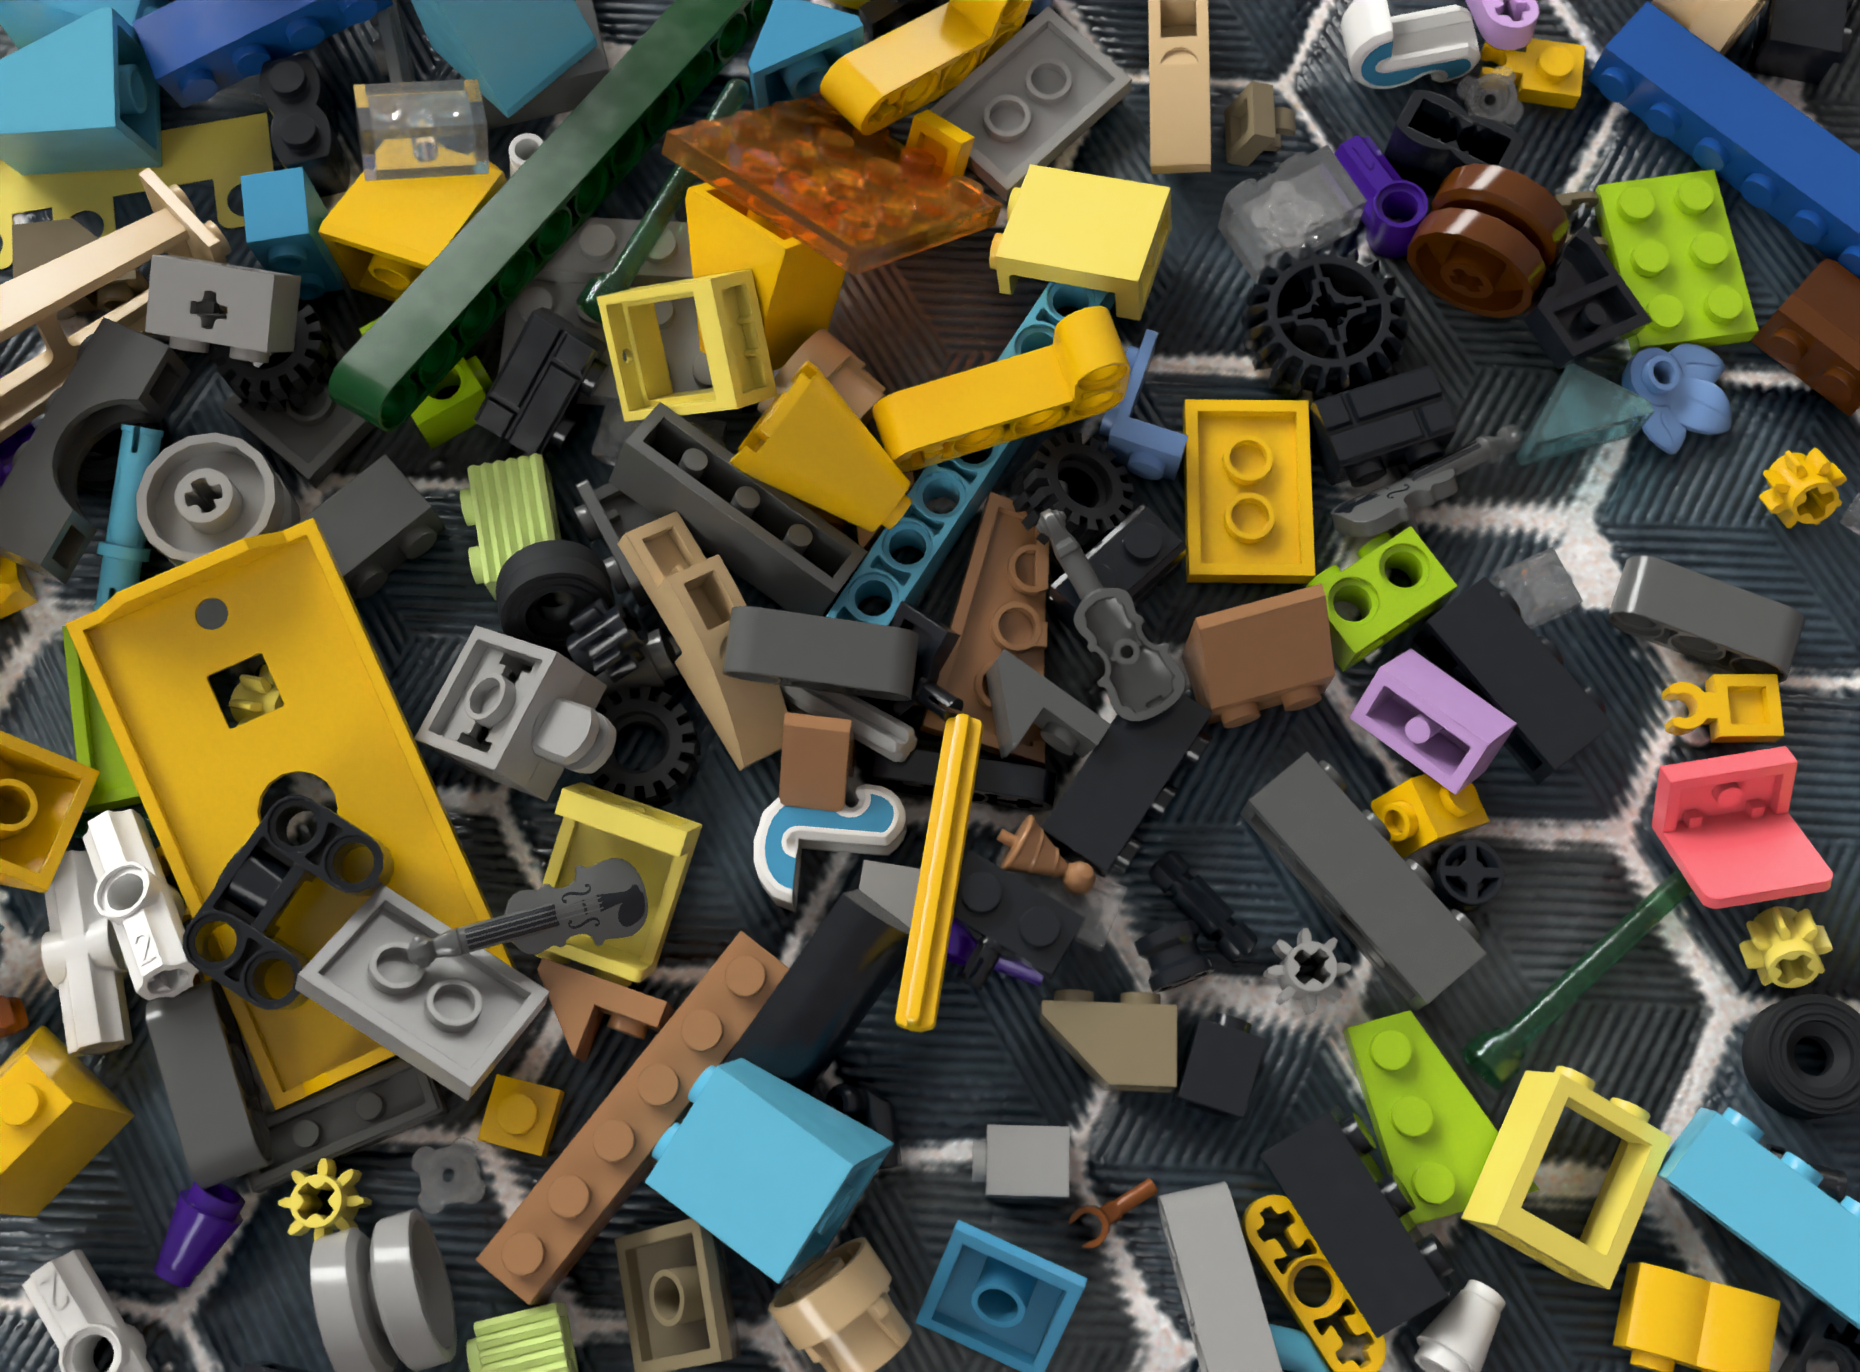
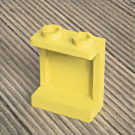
[989,164,1172,321]
[534,782,703,986]

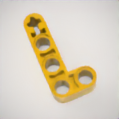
[819,0,1033,136]
[872,306,1131,472]

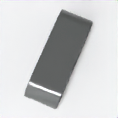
[1607,556,1805,683]
[723,606,920,701]
[146,979,274,1189]

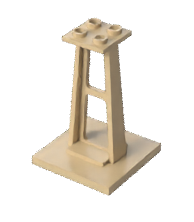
[0,168,231,443]

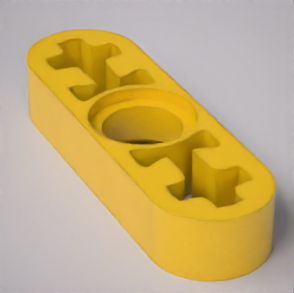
[1241,1195,1386,1372]

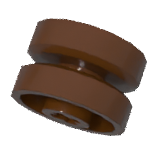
[1407,163,1569,318]

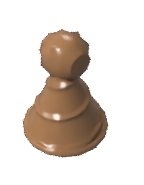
[996,815,1096,896]

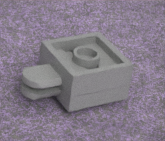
[414,625,616,802]

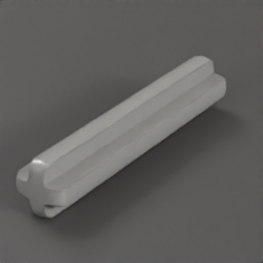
[780,685,917,762]

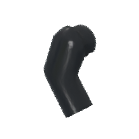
[826,1081,902,1170]

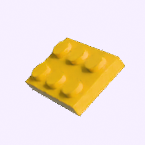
[1182,399,1315,584]

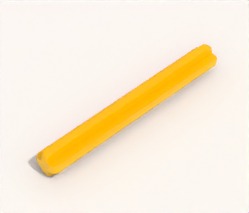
[895,714,984,1033]

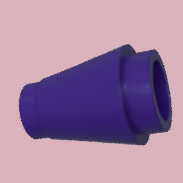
[153,1181,245,1287]

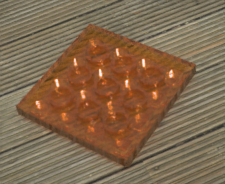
[661,92,1003,275]

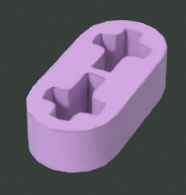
[1465,0,1540,50]

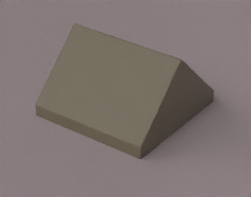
[615,1218,742,1372]

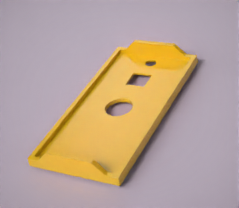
[65,518,517,1111]

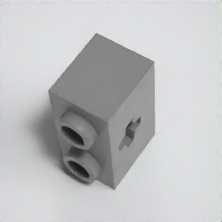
[145,255,301,363]

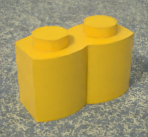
[1613,1262,1781,1372]

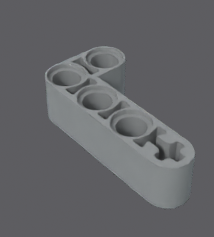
[1158,1181,1283,1372]

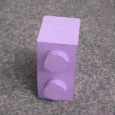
[1349,648,1517,795]

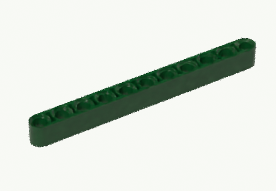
[328,0,774,432]

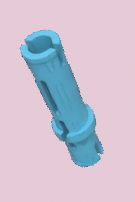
[93,424,164,611]

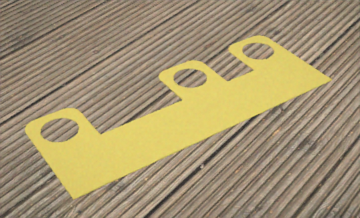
[0,112,274,270]

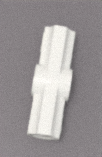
[82,809,199,1001]
[41,850,133,1057]
[22,1250,154,1372]

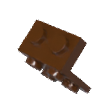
[1751,259,1860,417]

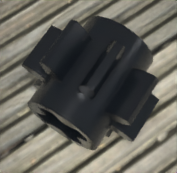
[566,598,648,683]

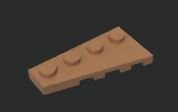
[919,492,1049,768]

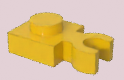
[1476,38,1585,109]
[1661,674,1785,743]

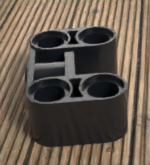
[183,795,394,1010]

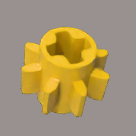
[1759,447,1847,529]

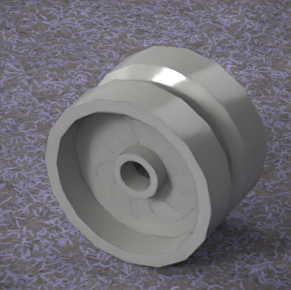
[136,432,300,567]
[310,1208,457,1372]

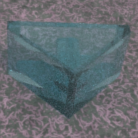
[1516,363,1654,466]

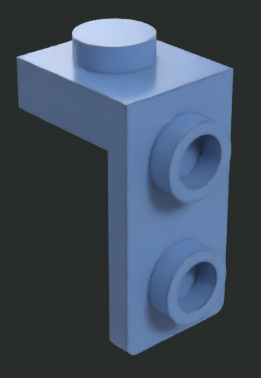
[1099,329,1188,481]

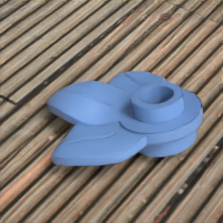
[1622,343,1732,455]

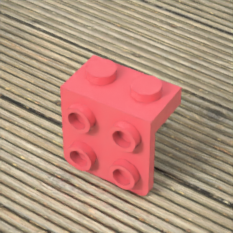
[1651,746,1833,909]

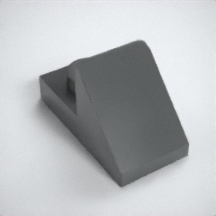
[986,649,1111,760]

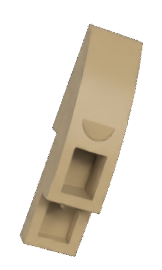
[1148,0,1211,174]
[617,511,788,771]

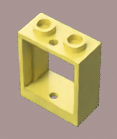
[597,269,778,422]
[1462,1066,1672,1290]

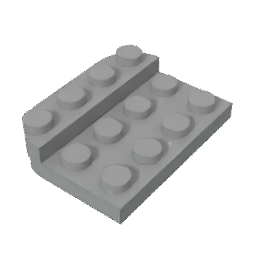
[499,217,742,412]

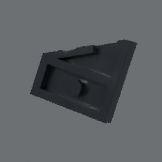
[1523,227,1652,370]

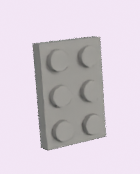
[930,6,1132,202]
[295,884,550,1101]

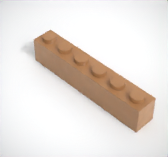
[476,931,790,1305]

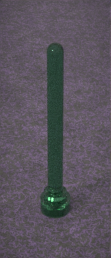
[576,78,749,325]
[1461,868,1693,1089]

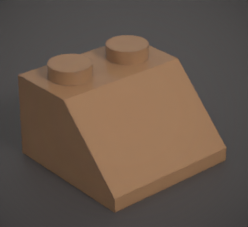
[1181,584,1335,728]

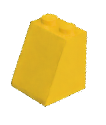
[318,137,507,302]
[685,165,861,371]
[0,1025,135,1217]

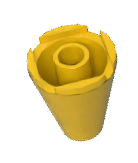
[729,361,913,533]

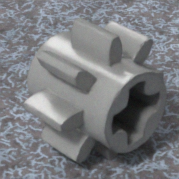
[1263,928,1351,1015]

